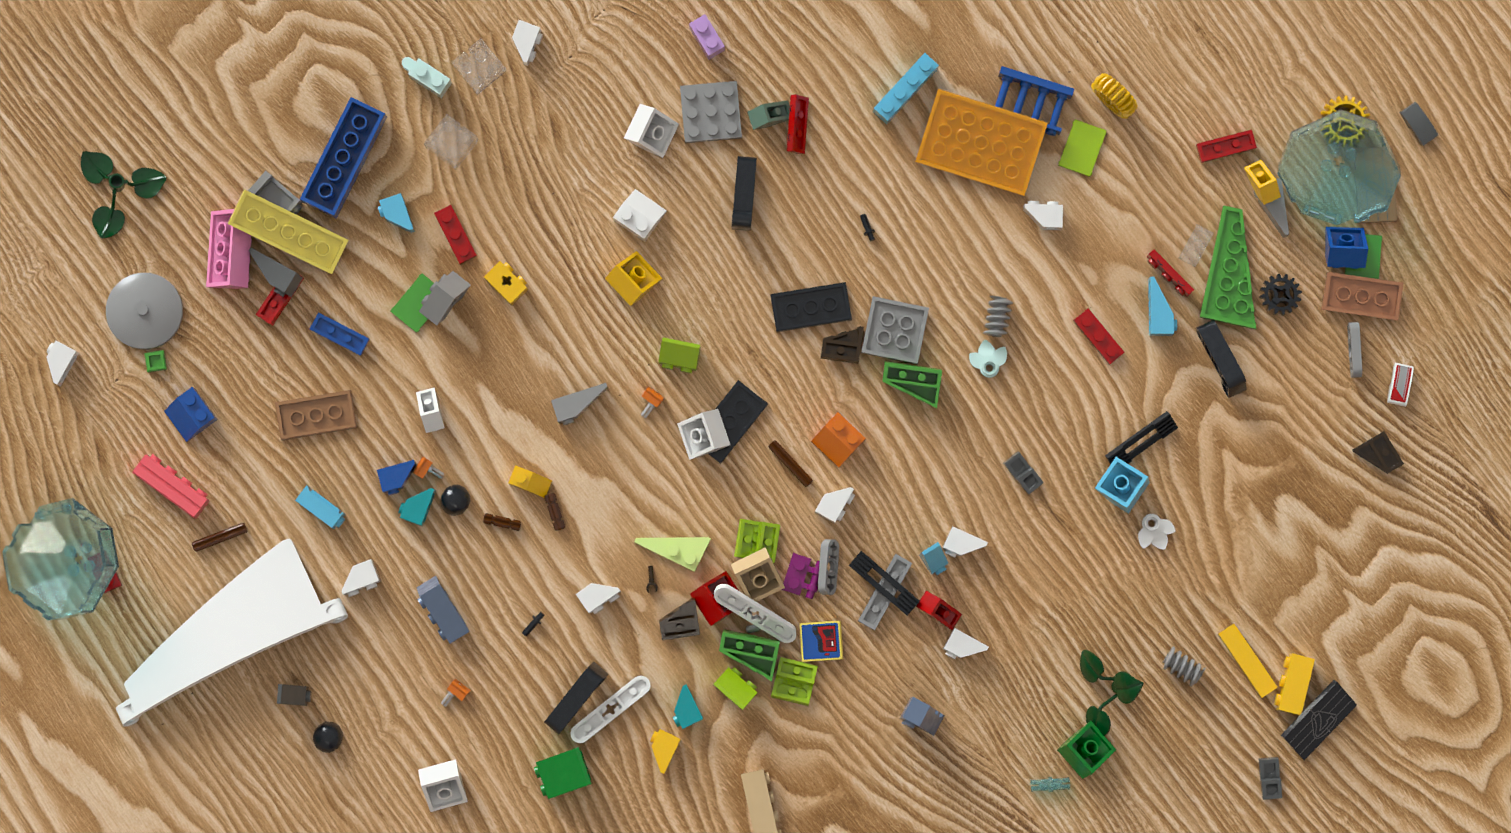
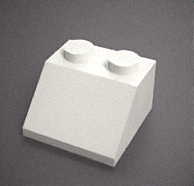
[624,104,679,158]
[613,189,667,242]
[677,409,730,460]
[418,760,468,812]

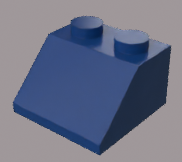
[1325,227,1368,269]
[164,387,218,442]

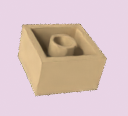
[731,547,785,602]

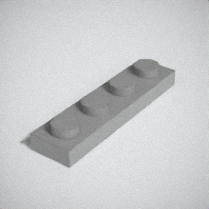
[858,554,912,631]

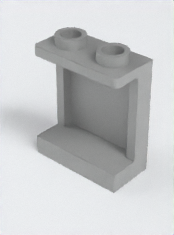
[248,171,302,214]

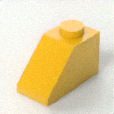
[1244,160,1281,205]
[508,465,552,498]
[650,729,681,774]

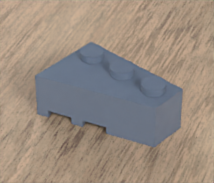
[416,576,470,643]
[900,697,945,736]

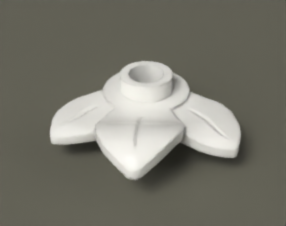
[1138,514,1175,550]

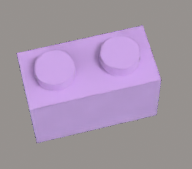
[689,14,725,60]

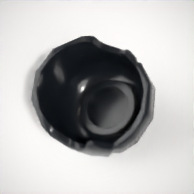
[441,485,470,516]
[313,722,343,753]

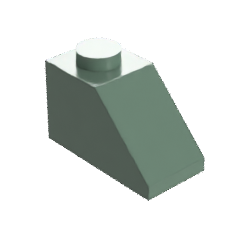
[747,100,790,130]

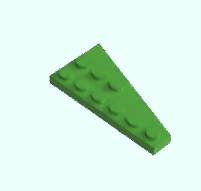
[1200,206,1256,330]

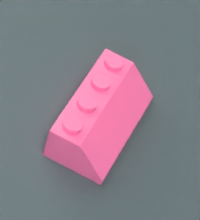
[206,209,252,289]

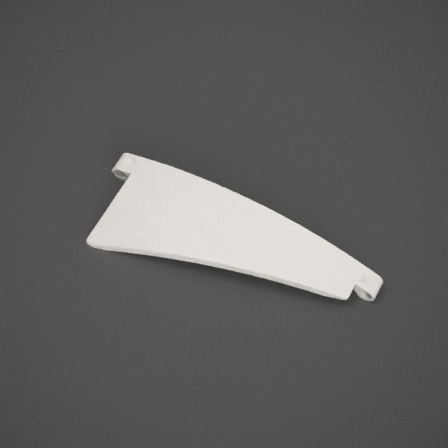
[116,539,348,727]

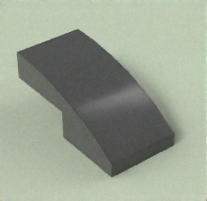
[1399,102,1438,146]
[1003,451,1044,494]
[1258,757,1282,800]

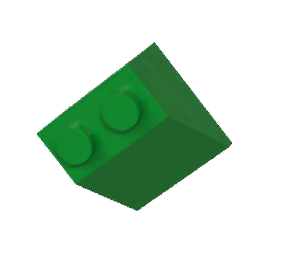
[1057,721,1116,779]

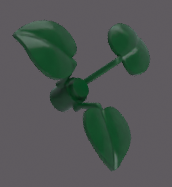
[81,151,166,239]
[1080,650,1144,736]

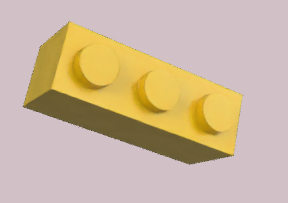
[1274,653,1315,716]

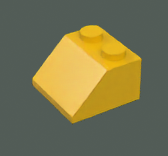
[605,251,663,306]

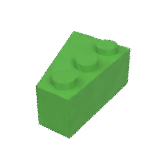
[882,361,942,408]
[719,629,780,681]

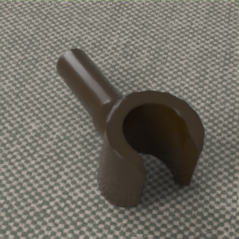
[646,566,658,593]

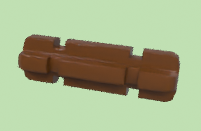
[544,493,565,531]
[483,513,521,531]

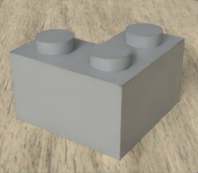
[419,271,471,325]

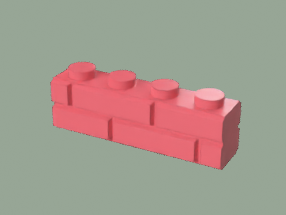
[132,454,210,519]

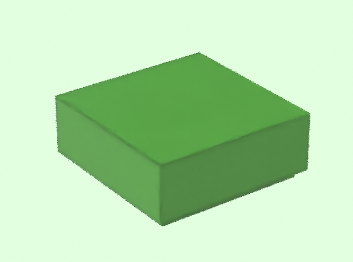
[144,350,167,373]

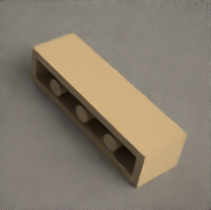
[741,769,782,833]

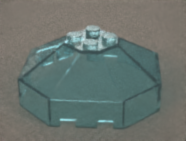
[1277,109,1401,225]
[2,498,119,620]

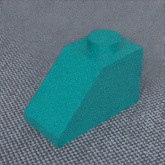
[398,488,436,526]
[673,684,703,729]

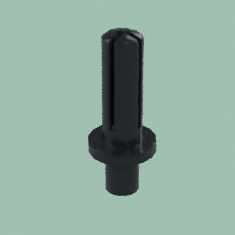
[860,214,875,242]
[522,612,545,637]

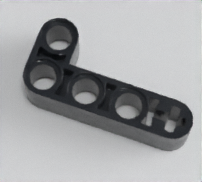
[732,156,757,231]
[1196,320,1247,398]
[544,662,608,734]

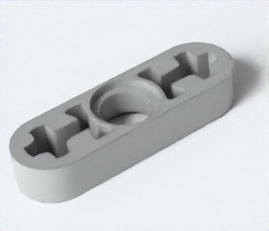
[1347,322,1362,378]
[818,539,839,595]

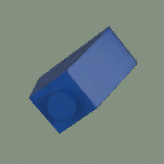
[377,460,416,496]

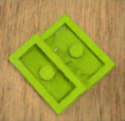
[734,519,780,563]
[771,657,818,706]

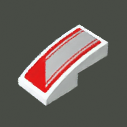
[1387,363,1414,407]

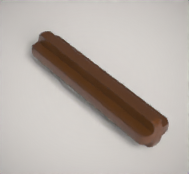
[768,440,813,487]
[192,523,248,552]

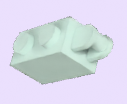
[402,57,452,99]

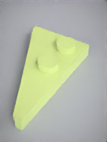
[634,537,711,572]

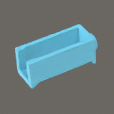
[295,485,345,529]

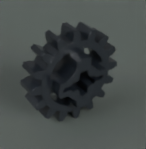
[1259,274,1302,316]

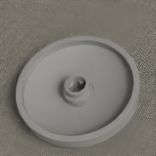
[106,273,183,349]

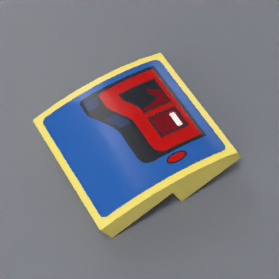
[800,621,843,662]

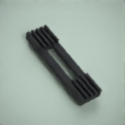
[1105,411,1178,465]
[849,551,920,616]

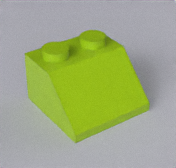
[658,337,701,373]
[713,667,758,710]

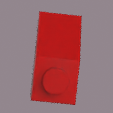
[916,591,962,630]

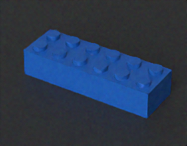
[300,97,387,219]

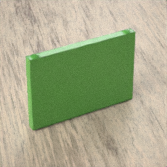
[1345,234,1382,279]
[390,273,434,333]

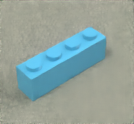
[873,53,939,125]

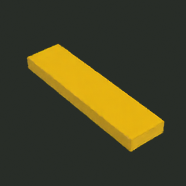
[1218,623,1278,698]

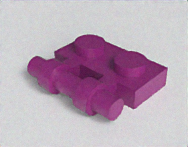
[782,553,820,599]

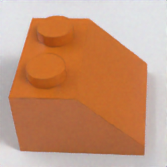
[811,412,866,468]

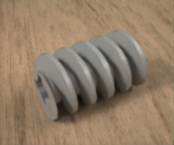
[983,296,1013,337]
[1163,646,1206,687]

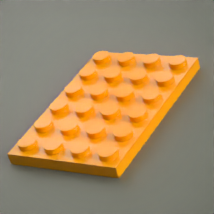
[915,88,1048,196]

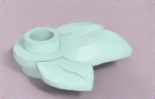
[969,340,1007,378]

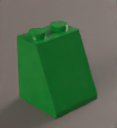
[534,747,593,799]

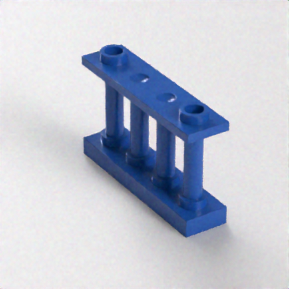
[995,66,1074,136]

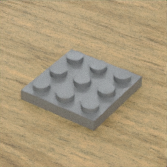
[680,81,742,143]
[861,296,929,364]

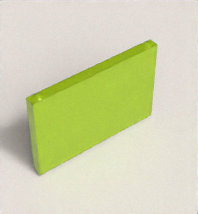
[1058,119,1107,177]

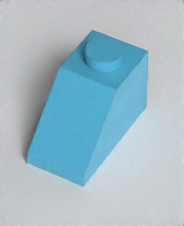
[378,193,415,233]

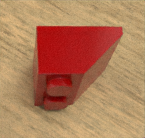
[690,571,739,626]

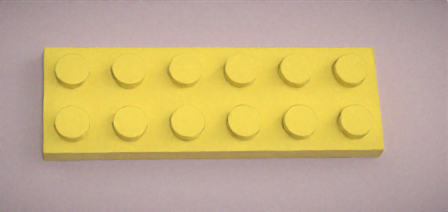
[227,189,348,274]

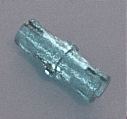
[1030,777,1070,792]

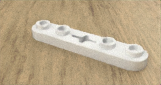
[714,584,796,643]
[570,676,651,743]

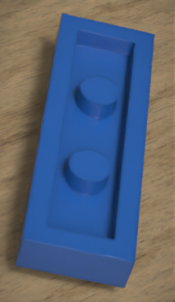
[310,312,370,356]

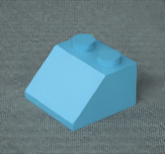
[1095,457,1150,514]

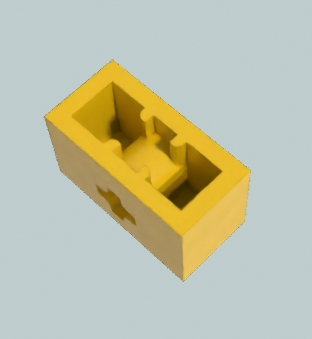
[484,261,528,306]

